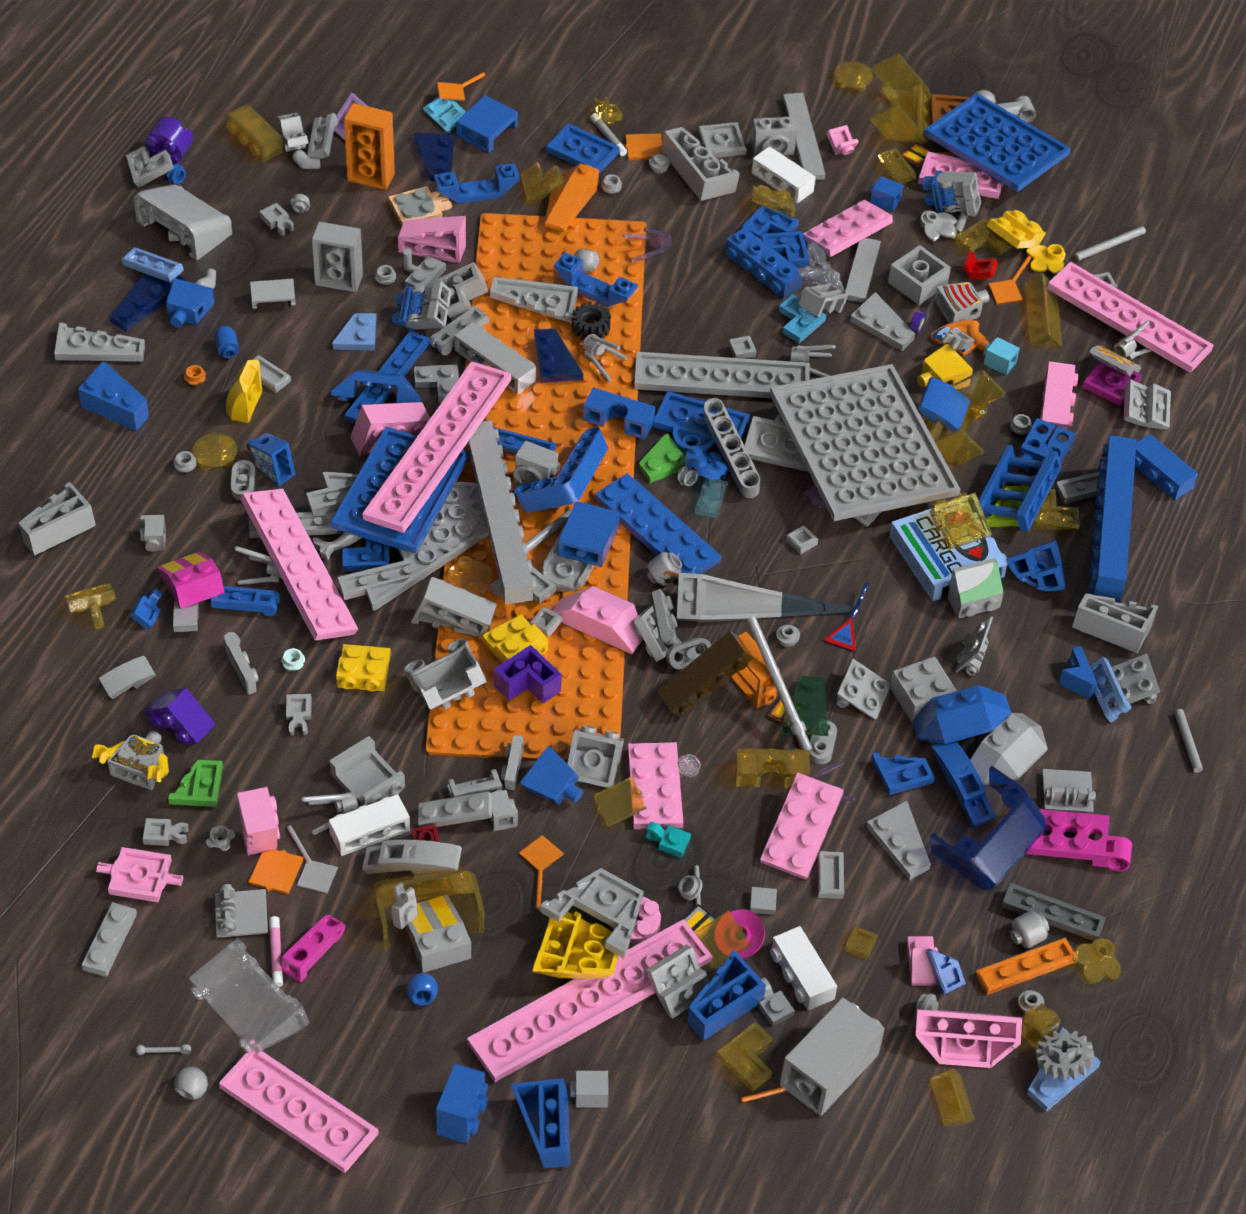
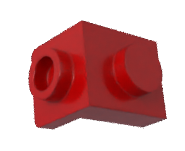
[963,251,998,280]

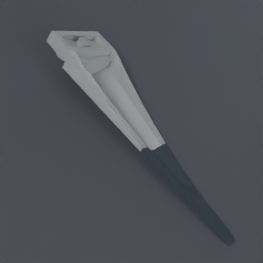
[677,573,862,622]

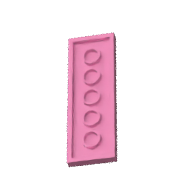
[219,1045,378,1173]

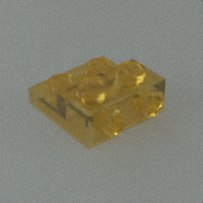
[929,493,992,550]

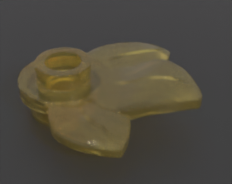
[1072,939,1121,984]

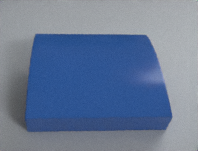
[918,377,970,433]

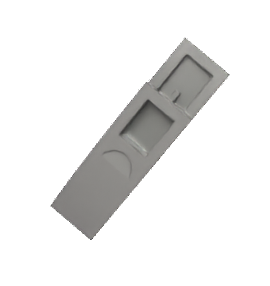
[362,840,462,874]

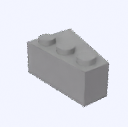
[19,482,96,555]
[411,577,497,637]
[1072,594,1158,653]

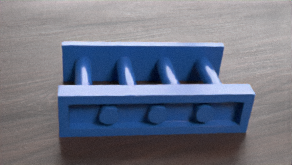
[974,445,1061,532]

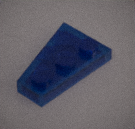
[414,133,455,181]
[534,328,584,383]

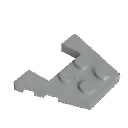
[539,868,644,958]

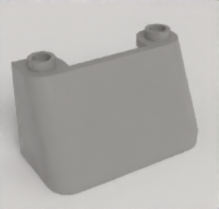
[134,184,232,261]

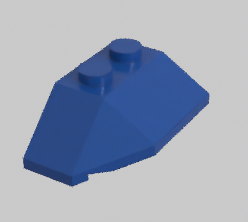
[913,685,1012,744]

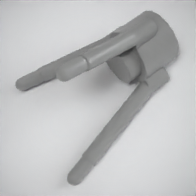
[1114,320,1152,360]
[583,334,627,382]
[790,345,835,377]
[235,546,282,585]
[301,792,358,835]

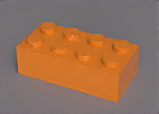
[344,103,395,190]

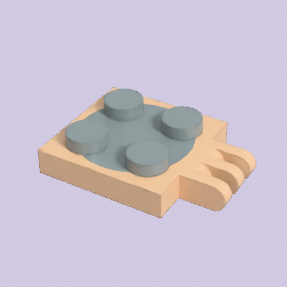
[389,186,452,226]

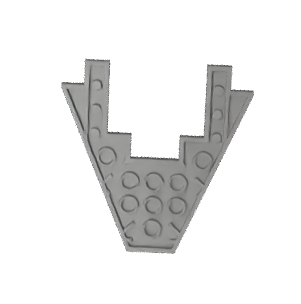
[306,472,489,611]

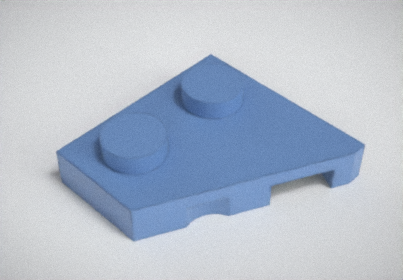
[333,313,377,351]

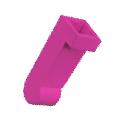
[282,914,345,983]

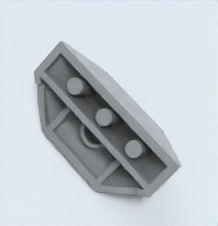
[970,713,1048,786]

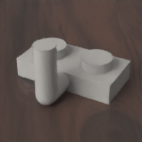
[403,249,446,288]

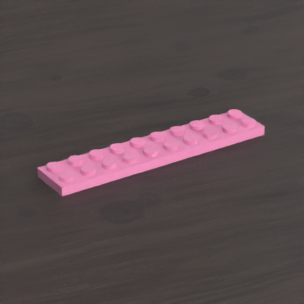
[362,361,511,533]
[467,919,712,1082]

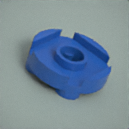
[683,446,728,480]

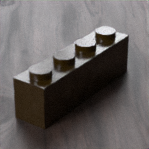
[657,631,754,718]

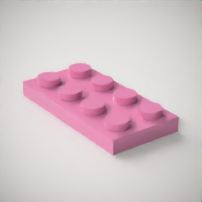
[918,152,1003,199]
[803,200,893,257]
[628,742,683,830]
[760,773,843,880]

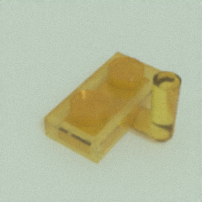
[65,583,116,629]

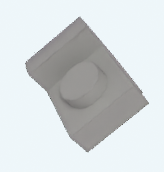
[277,113,308,152]

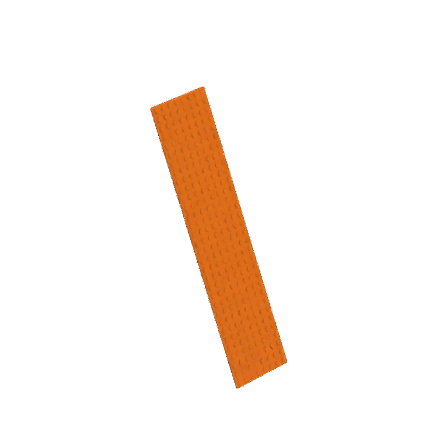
[426,213,646,762]

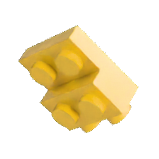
[987,210,1046,248]
[482,614,548,663]
[336,644,391,691]

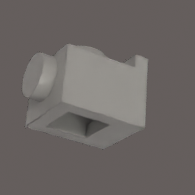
[141,515,166,552]
[490,790,518,831]

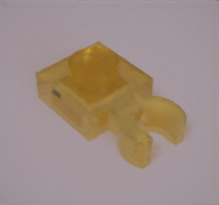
[593,97,623,123]

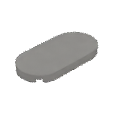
[542,526,595,592]

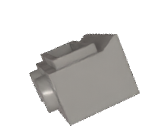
[798,283,849,317]

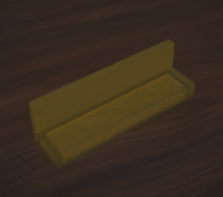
[1025,273,1062,348]

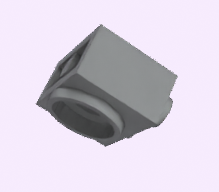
[752,117,797,157]
[513,441,560,487]

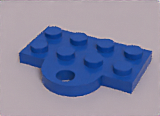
[653,391,751,454]

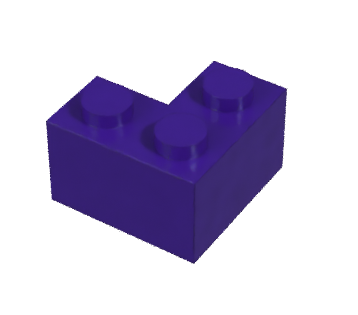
[494,645,562,703]
[144,688,215,745]

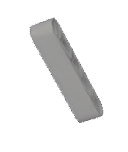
[704,398,760,498]

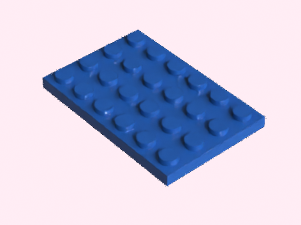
[924,93,1070,192]
[331,427,469,554]

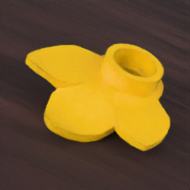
[1026,244,1065,274]

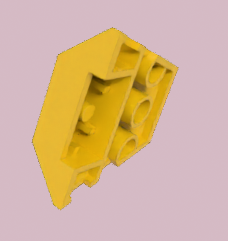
[533,911,618,979]

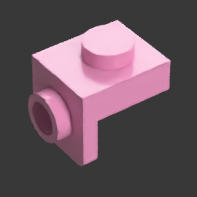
[827,125,858,155]

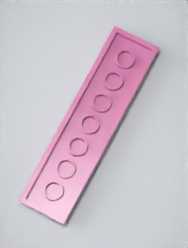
[1047,262,1214,373]
[240,489,358,640]

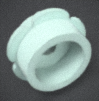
[281,648,305,670]

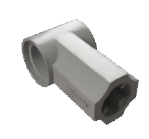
[997,96,1036,122]

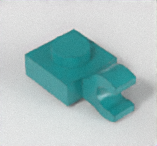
[645,821,691,858]

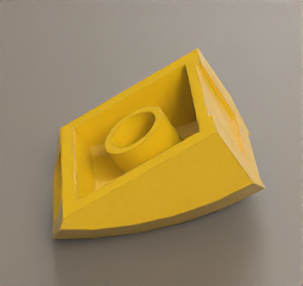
[226,360,262,423]

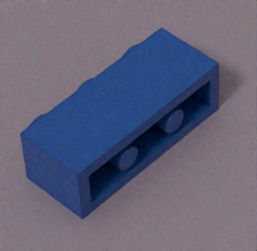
[1135,434,1198,500]

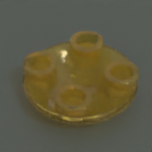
[834,61,873,91]
[192,433,237,469]
[446,556,493,596]

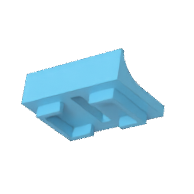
[423,97,466,133]

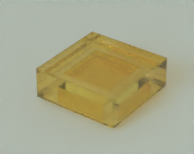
[845,926,878,959]

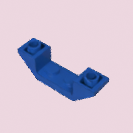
[434,163,520,204]
[554,252,638,307]
[331,369,422,403]

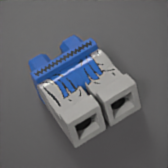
[922,170,981,217]
[392,281,452,331]

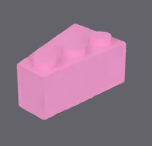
[350,402,430,456]
[237,787,280,856]

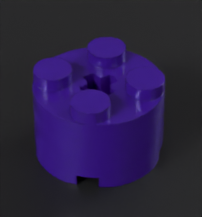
[145,116,194,165]

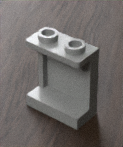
[330,736,405,807]

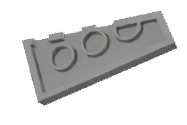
[490,277,578,323]
[54,323,145,361]

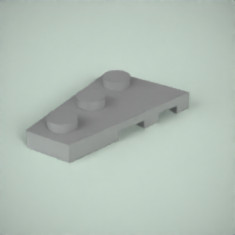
[850,292,915,351]
[866,801,930,880]

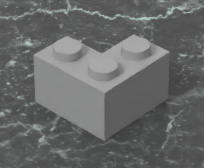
[436,262,489,321]

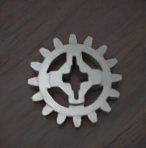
[1036,1030,1094,1081]

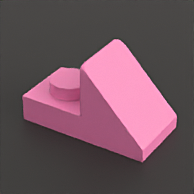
[907,936,938,986]

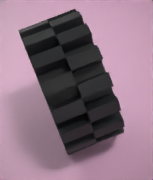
[572,302,611,340]

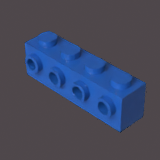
[725,227,803,299]

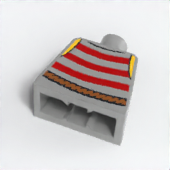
[935,282,989,324]

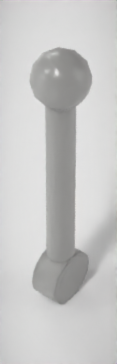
[135,1045,191,1055]

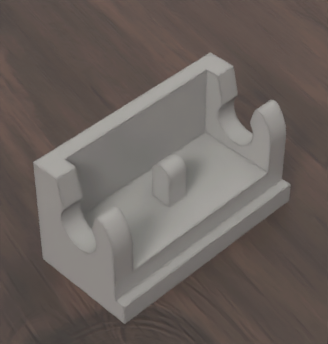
[250,279,295,309]
[447,769,502,798]

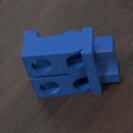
[1018,418,1076,473]

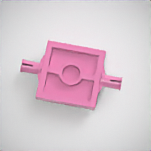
[97,847,183,902]

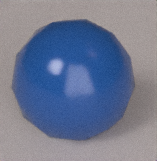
[406,973,438,1006]

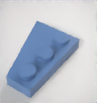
[1027,1027,1101,1112]

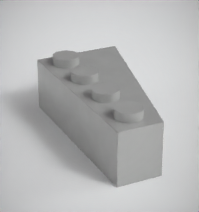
[661,127,740,201]

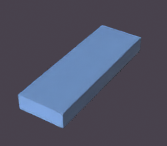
[121,247,184,283]

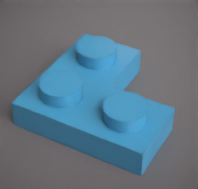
[779,294,826,344]

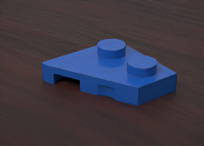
[871,753,935,795]

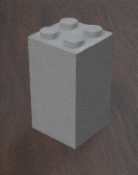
[780,998,885,1116]

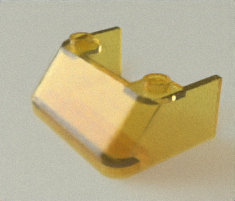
[870,53,931,144]
[924,370,1006,466]
[372,866,484,951]

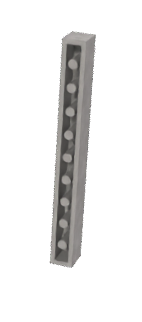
[467,420,537,604]

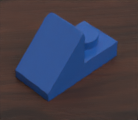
[1059,647,1097,698]

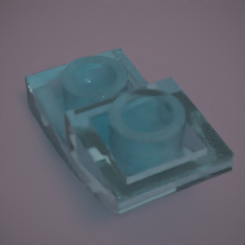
[695,478,728,518]

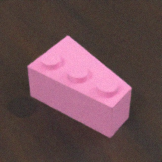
[398,216,466,263]
[1039,362,1078,432]

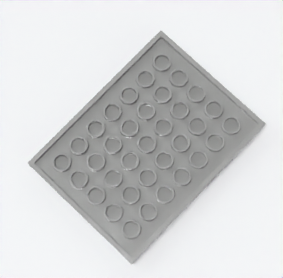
[770,364,960,521]

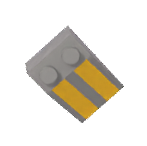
[405,895,471,973]

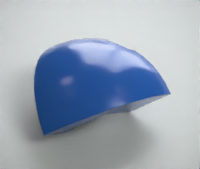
[1006,540,1066,591]

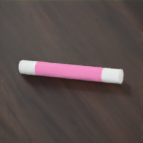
[269,916,283,987]

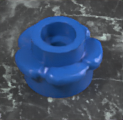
[167,164,186,184]

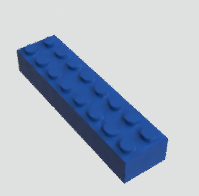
[1088,435,1137,603]

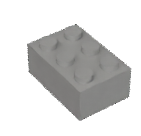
[312,222,363,292]

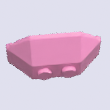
[553,586,643,654]
[915,1009,1022,1068]

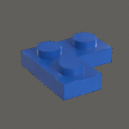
[742,204,799,239]
[761,231,810,267]
[343,539,389,572]

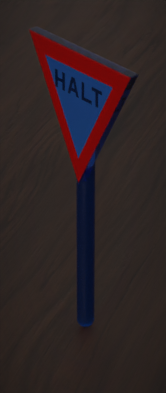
[823,582,869,653]

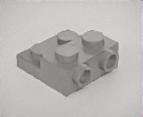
[567,725,624,789]

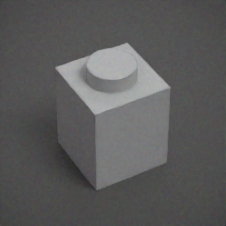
[570,1071,608,1107]

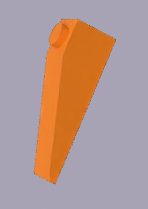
[545,164,599,232]

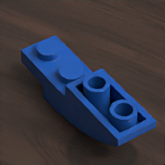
[931,741,996,828]

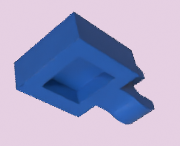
[129,588,162,630]

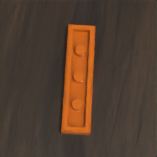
[975,938,1077,995]

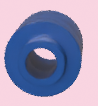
[214,326,239,358]

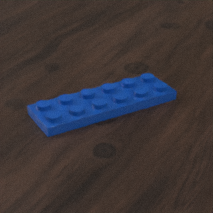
[594,473,722,574]

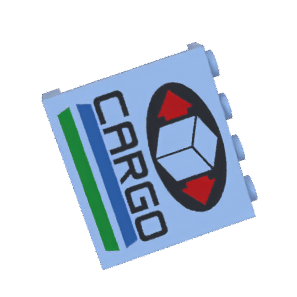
[889,498,1008,602]

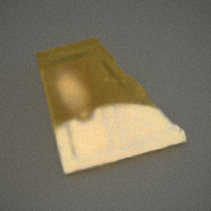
[751,185,796,218]

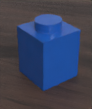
[869,176,903,212]

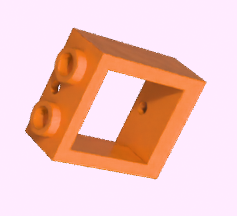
[731,632,780,708]

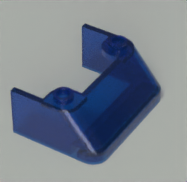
[930,766,1046,890]

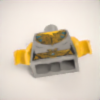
[91,731,169,790]

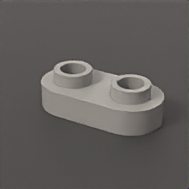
[231,460,255,500]
[666,637,712,669]
[808,720,837,764]

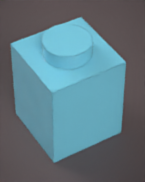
[983,337,1020,375]

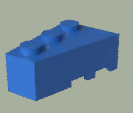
[78,361,149,431]
[687,950,766,1041]
[511,1079,570,1168]

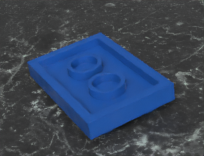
[546,123,620,174]

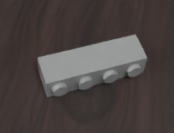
[454,322,536,395]

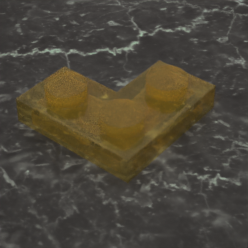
[521,162,564,205]
[955,218,1013,255]
[1033,489,1080,531]
[717,1022,773,1092]

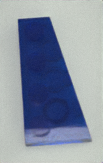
[110,273,186,332]

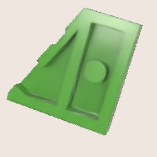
[639,434,685,483]
[169,760,223,807]

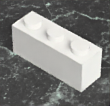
[752,147,815,204]
[329,794,410,856]
[770,926,837,1010]

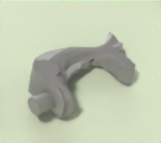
[313,532,362,561]

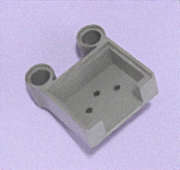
[404,639,487,710]

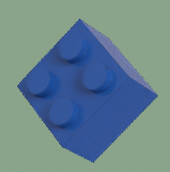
[436,1064,488,1144]

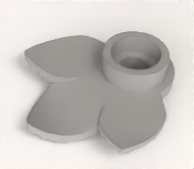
[920,211,957,242]

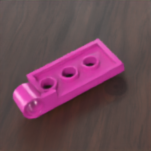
[1018,808,1132,871]

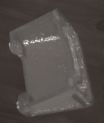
[189,938,310,1054]

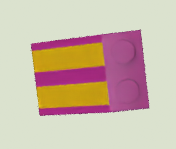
[157,551,225,609]

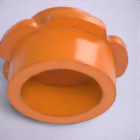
[184,365,206,385]

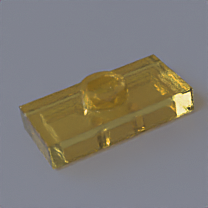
[878,149,916,184]

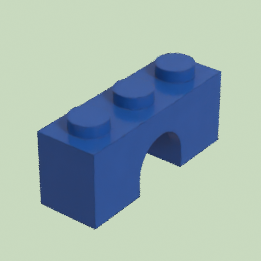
[583,387,655,439]

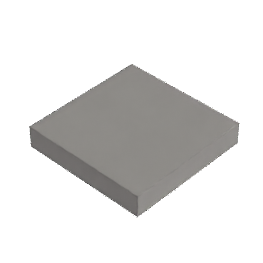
[698,122,746,158]

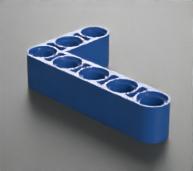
[514,427,608,513]

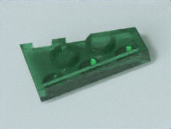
[782,676,829,736]

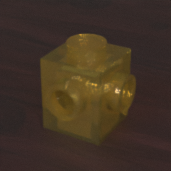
[1021,1003,1061,1049]

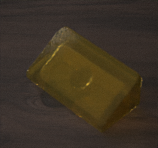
[930,1069,975,1126]

